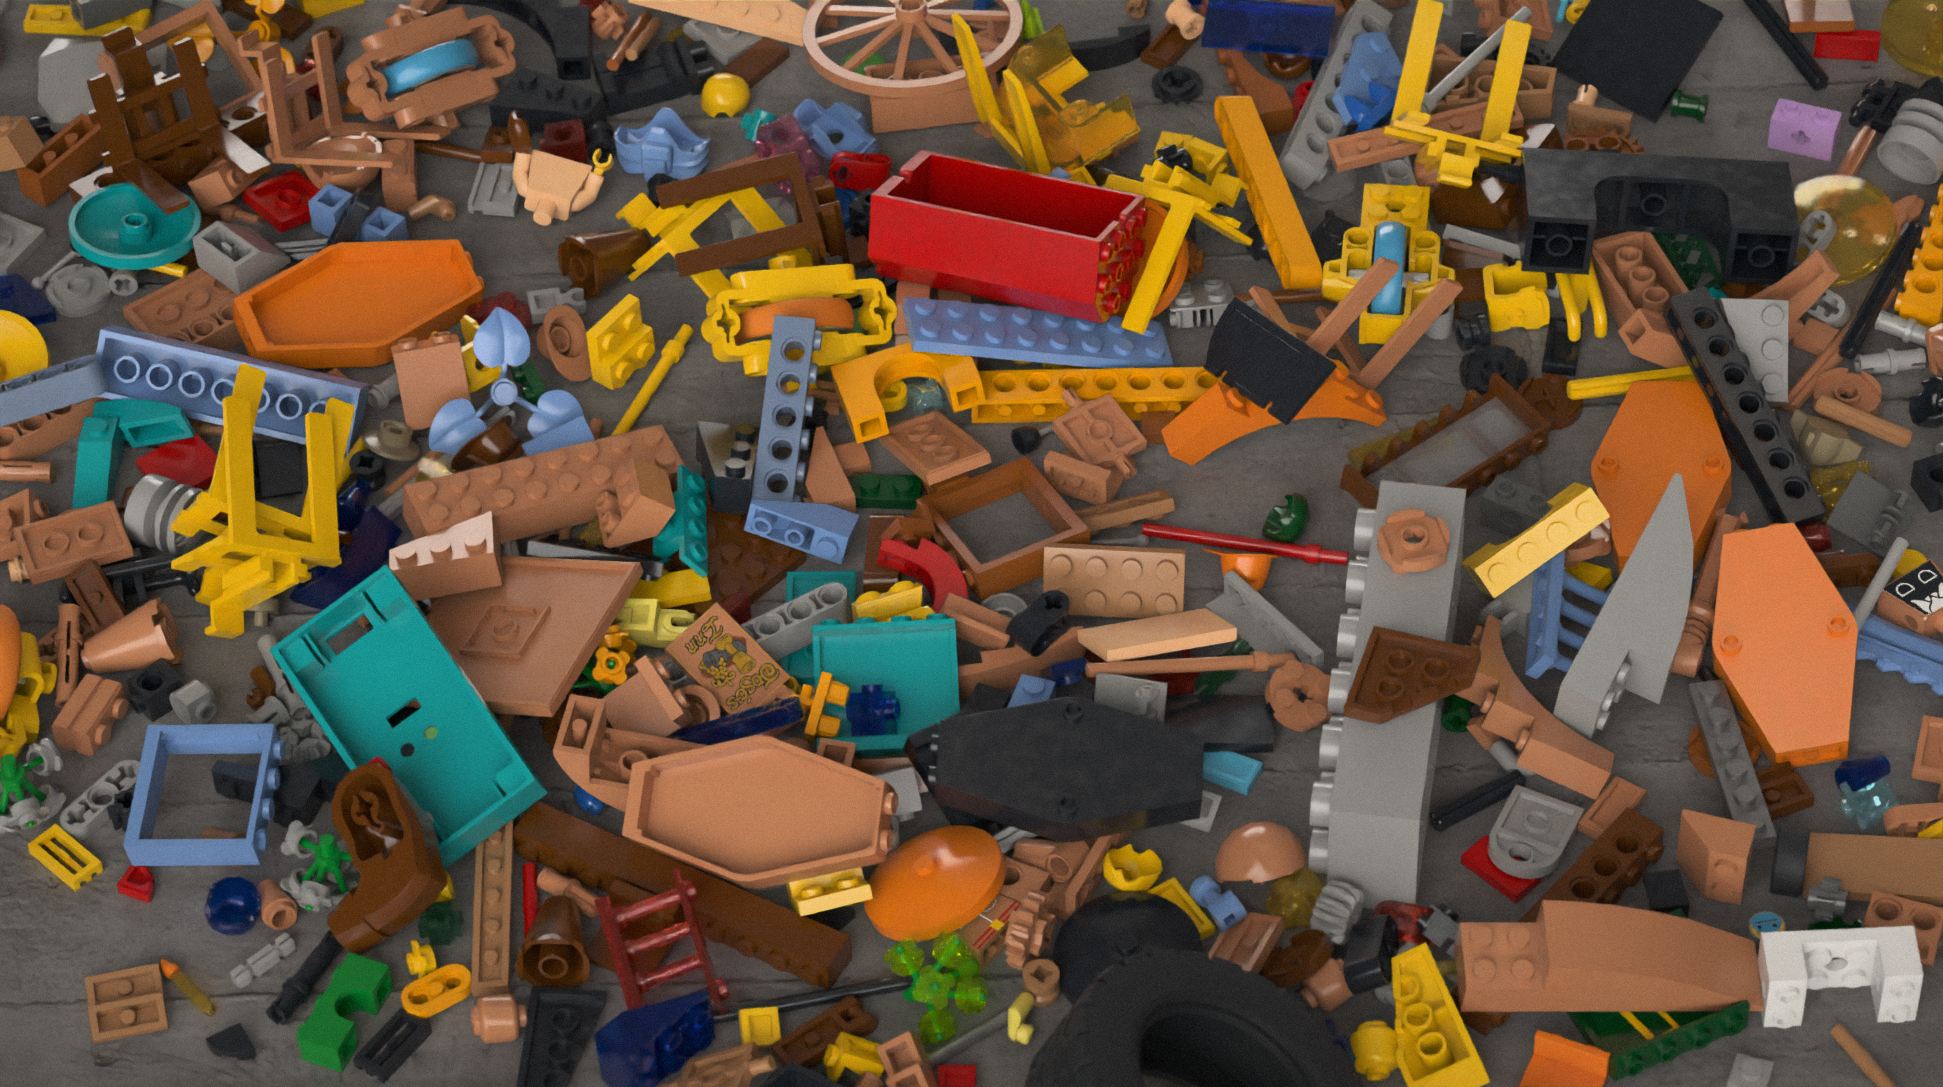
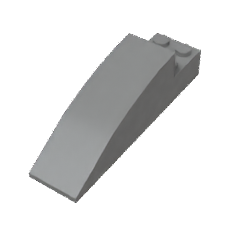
[1553,472,1694,741]

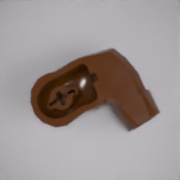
[327,763,447,956]

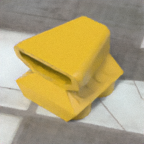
[851,581,935,623]

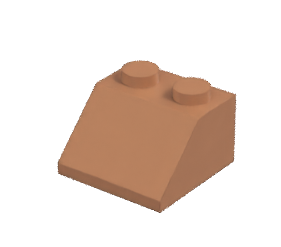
[1676,809,1756,905]

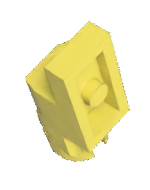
[613,598,698,648]

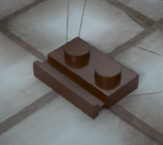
[1755,761,1815,821]

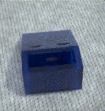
[594,990,716,1087]

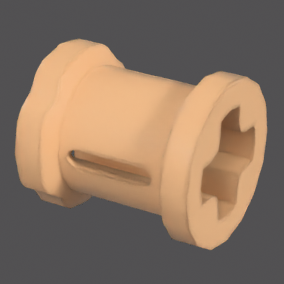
[1165,0,1206,39]

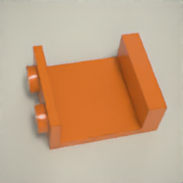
[1519,1029,1610,1087]

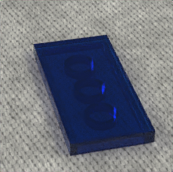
[1201,0,1335,57]

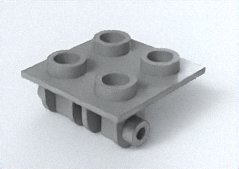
[1169,279,1234,329]
[1094,672,1168,723]

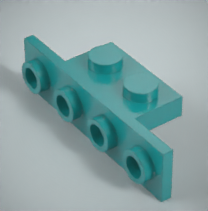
[653,464,708,578]

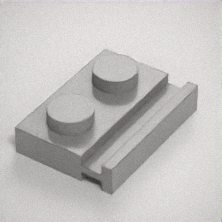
[467,161,521,217]

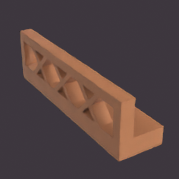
[1048,831,1131,920]

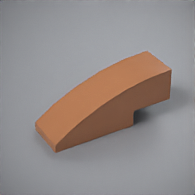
[876,1031,938,1087]

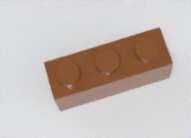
[16,113,108,208]

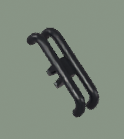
[59,553,201,611]

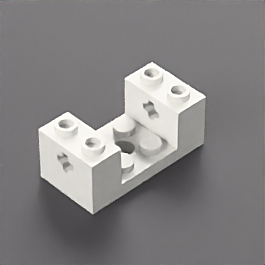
[1757,926,1924,1028]

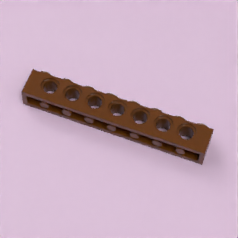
[68,91,313,206]
[1451,807,1665,1037]

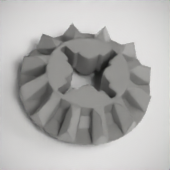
[279,715,334,763]

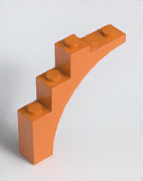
[1161,356,1387,466]

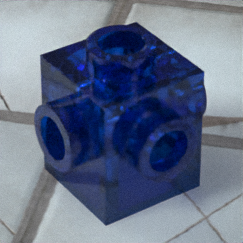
[846,684,901,737]

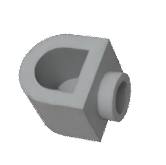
[169,679,217,725]

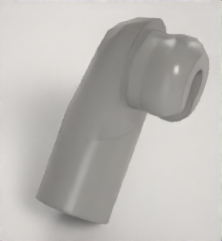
[1490,740,1536,776]

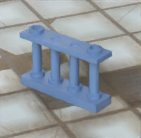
[1525,552,1616,679]

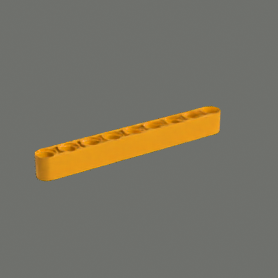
[1214,96,1322,290]

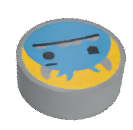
[1747,911,1786,947]

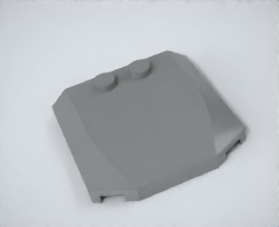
[37,38,167,136]

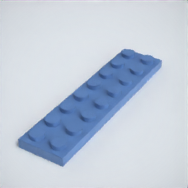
[902,297,1174,369]

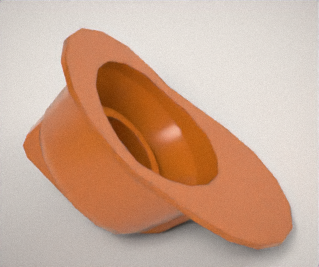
[1202,548,1279,591]

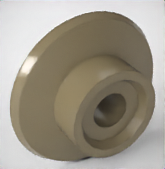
[362,420,421,461]

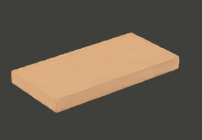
[1078,608,1237,662]

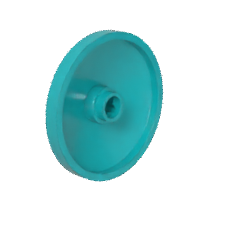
[68,182,202,270]

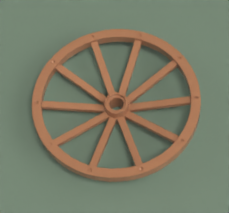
[802,0,1024,98]

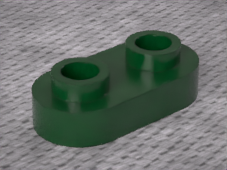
[510,355,547,406]

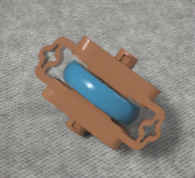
[346,6,516,133]

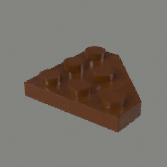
[1344,626,1481,724]

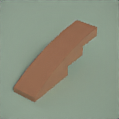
[958,626,1085,700]

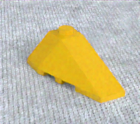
[1391,943,1490,1087]

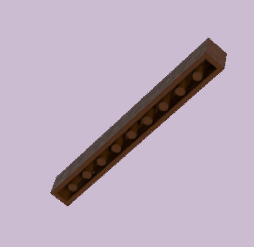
[513,801,852,989]

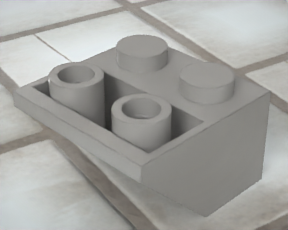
[192,221,291,294]

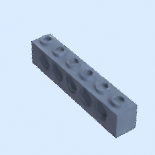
[750,315,822,504]

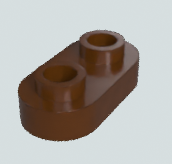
[1819,553,1881,589]

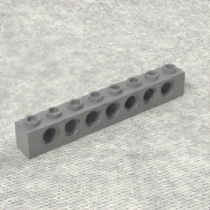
[1278,0,1393,191]

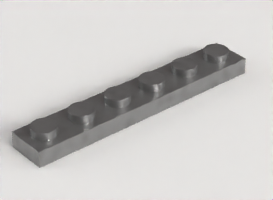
[1687,679,1777,849]

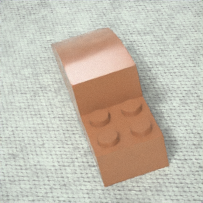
[1454,900,1764,1012]

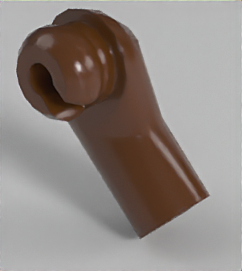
[246,666,276,711]

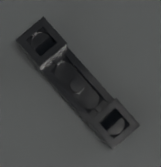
[1024,24,1150,72]

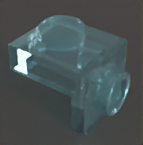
[1839,778,1899,830]

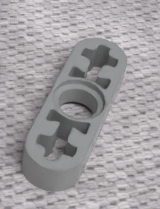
[60,759,140,841]

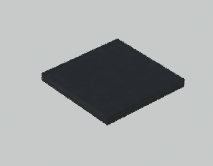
[1552,0,1724,124]

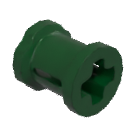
[1671,89,1709,123]
[1441,694,1475,733]

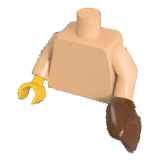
[507,110,614,226]

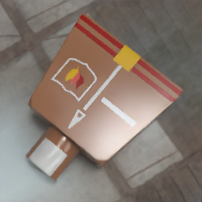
[940,894,1021,973]

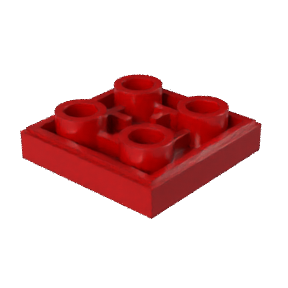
[135,430,218,490]

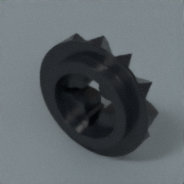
[1152,66,1202,106]

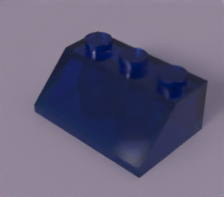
[289,505,403,610]

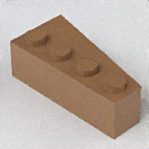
[1424,53,1557,119]

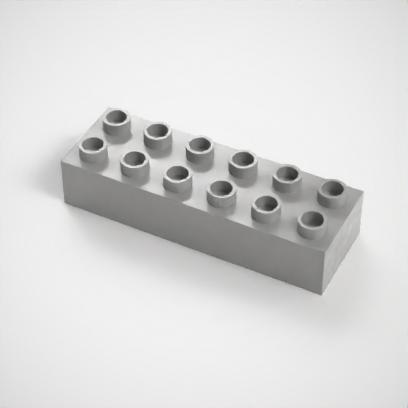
[1308,481,1466,914]

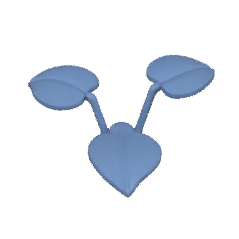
[428,307,584,455]

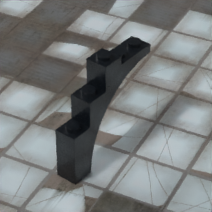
[445,0,592,81]
[211,707,438,829]

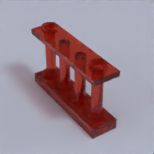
[594,869,731,1045]

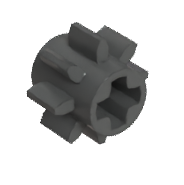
[1806,876,1850,922]

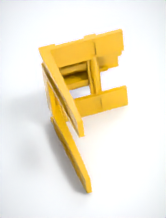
[951,13,1140,176]

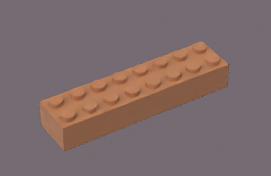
[403,424,686,544]

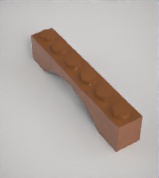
[1197,0,1293,136]

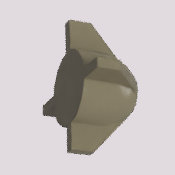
[1790,409,1864,466]

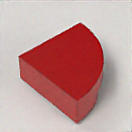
[117,864,155,903]

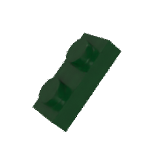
[852,473,923,510]

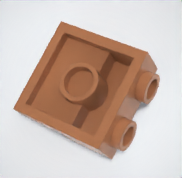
[1474,0,1553,42]
[0,488,50,563]

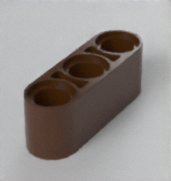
[863,513,906,594]

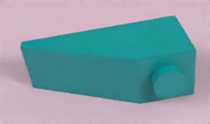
[72,417,125,509]

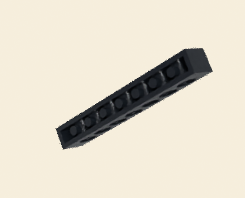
[1663,286,1826,534]

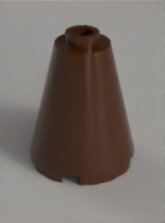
[558,228,651,299]
[516,895,591,989]

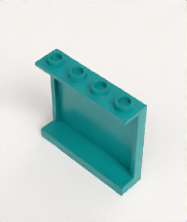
[811,614,960,756]

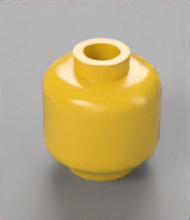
[1349,1021,1399,1081]

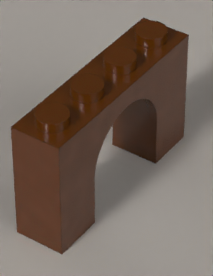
[1429,123,1564,230]

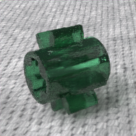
[418,901,464,947]

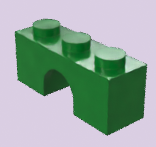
[296,952,394,1073]

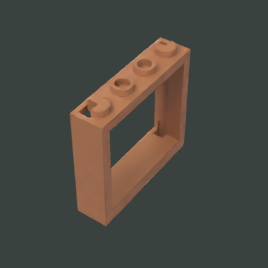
[96,0,263,133]

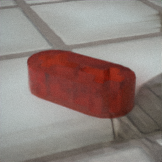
[1374,900,1435,946]

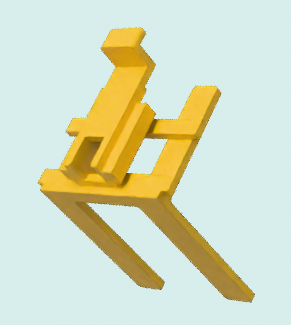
[1382,0,1532,189]
[1104,160,1253,334]
[616,187,812,315]
[170,363,355,606]
[171,396,342,639]

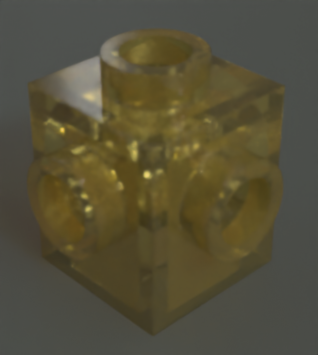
[1263,867,1325,930]

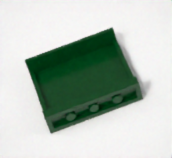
[1566,908,1750,1082]

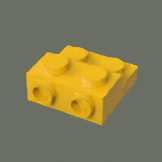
[586,294,655,391]
[785,867,873,916]

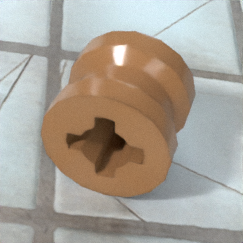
[1022,959,1060,1007]

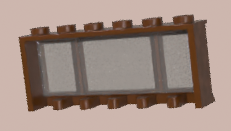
[1340,372,1552,509]

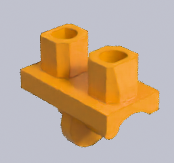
[787,671,851,742]

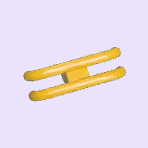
[1554,260,1608,342]

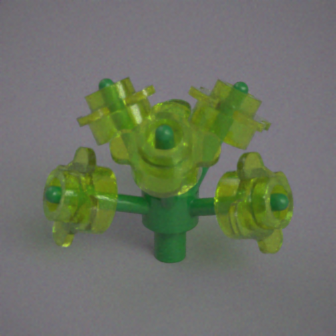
[883,931,987,1043]

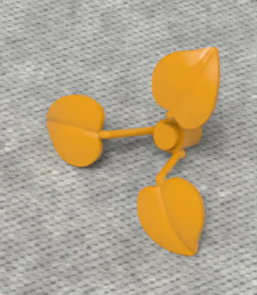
[167,0,297,79]

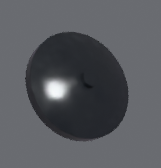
[1053,891,1203,1005]

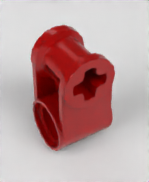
[828,151,892,192]

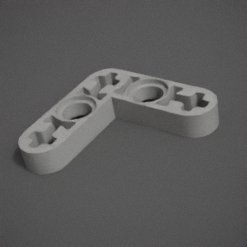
[1766,210,1851,328]

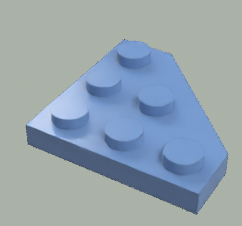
[1332,31,1403,126]

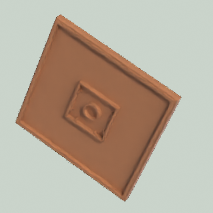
[405,555,644,717]

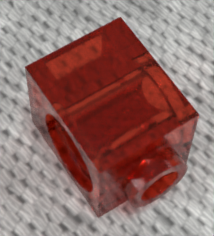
[539,119,588,164]

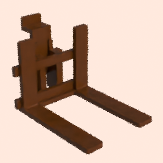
[87,26,272,215]
[656,151,873,277]

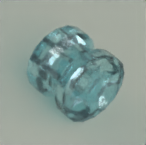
[906,378,943,417]

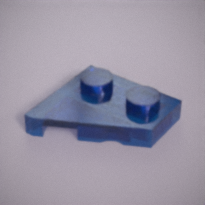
[0,273,57,326]

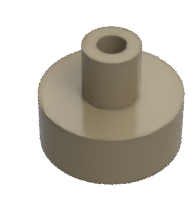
[244,598,280,627]

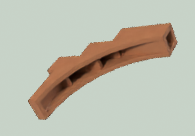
[1618,249,1840,368]
[1455,614,1615,800]

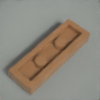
[1074,488,1175,536]

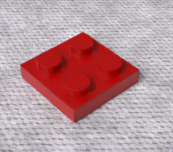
[242,169,320,233]

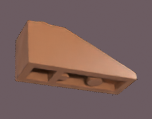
[802,426,857,514]

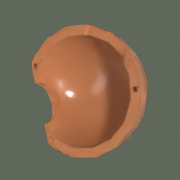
[302,133,382,193]
[1215,821,1308,885]

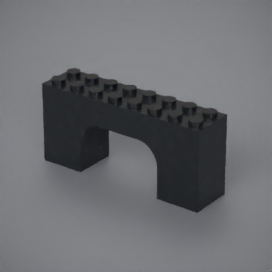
[1516,148,1800,285]

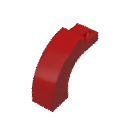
[877,537,968,644]

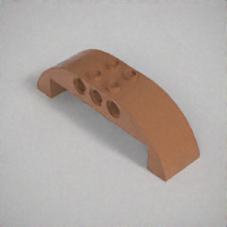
[553,694,856,812]

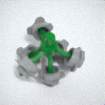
[0,738,66,834]
[280,820,359,912]

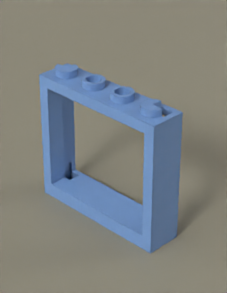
[123,724,286,866]

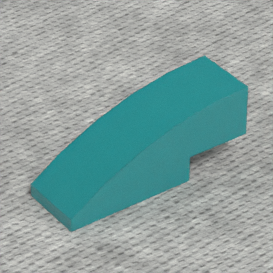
[92,399,195,448]

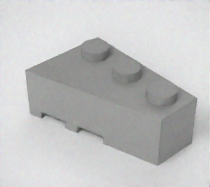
[1718,298,1789,407]

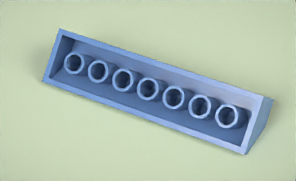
[96,325,370,454]

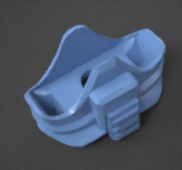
[794,98,880,160]
[614,108,711,182]

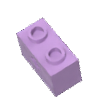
[1767,98,1843,162]

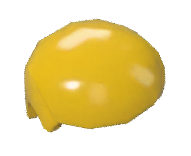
[700,73,751,118]
[1102,844,1163,892]

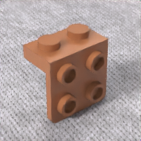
[601,655,694,738]

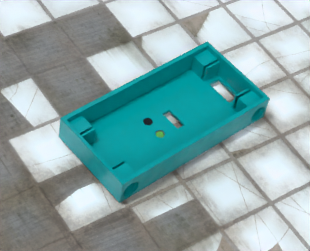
[269,564,548,869]

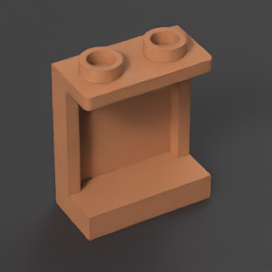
[391,331,471,431]

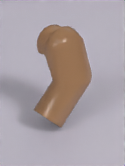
[407,194,457,222]

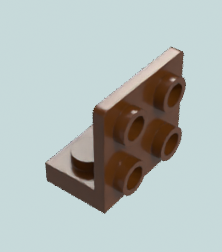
[588,880,684,985]

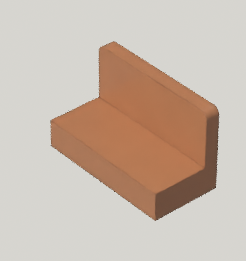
[939,592,1011,651]

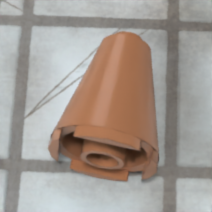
[80,597,184,674]

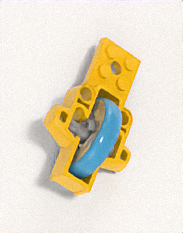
[1321,183,1456,345]

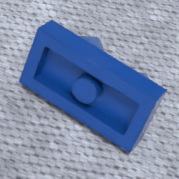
[1344,82,1398,134]

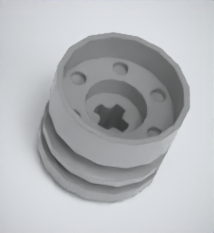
[1877,98,1943,185]
[124,474,208,555]

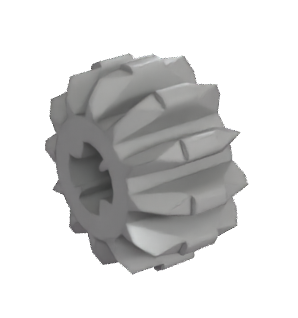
[1310,880,1365,945]

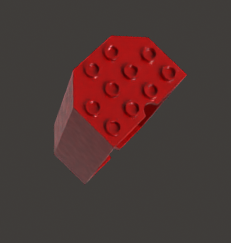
[868,150,1148,324]

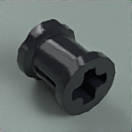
[585,121,616,163]

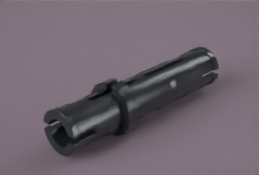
[266,930,344,1025]

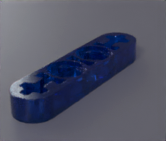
[668,696,805,745]

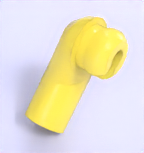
[1008,992,1035,1045]

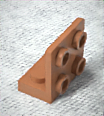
[1044,449,1135,505]

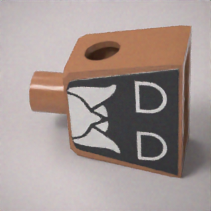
[1876,559,1943,638]

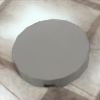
[45,264,112,317]

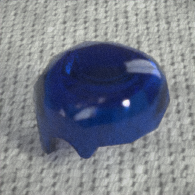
[204,876,262,935]

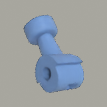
[1189,876,1247,932]

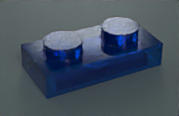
[1040,657,1086,688]

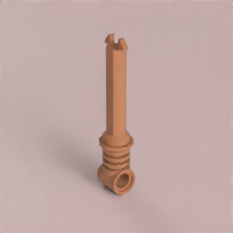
[1671,507,1749,679]

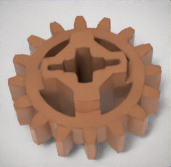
[1004,889,1057,971]

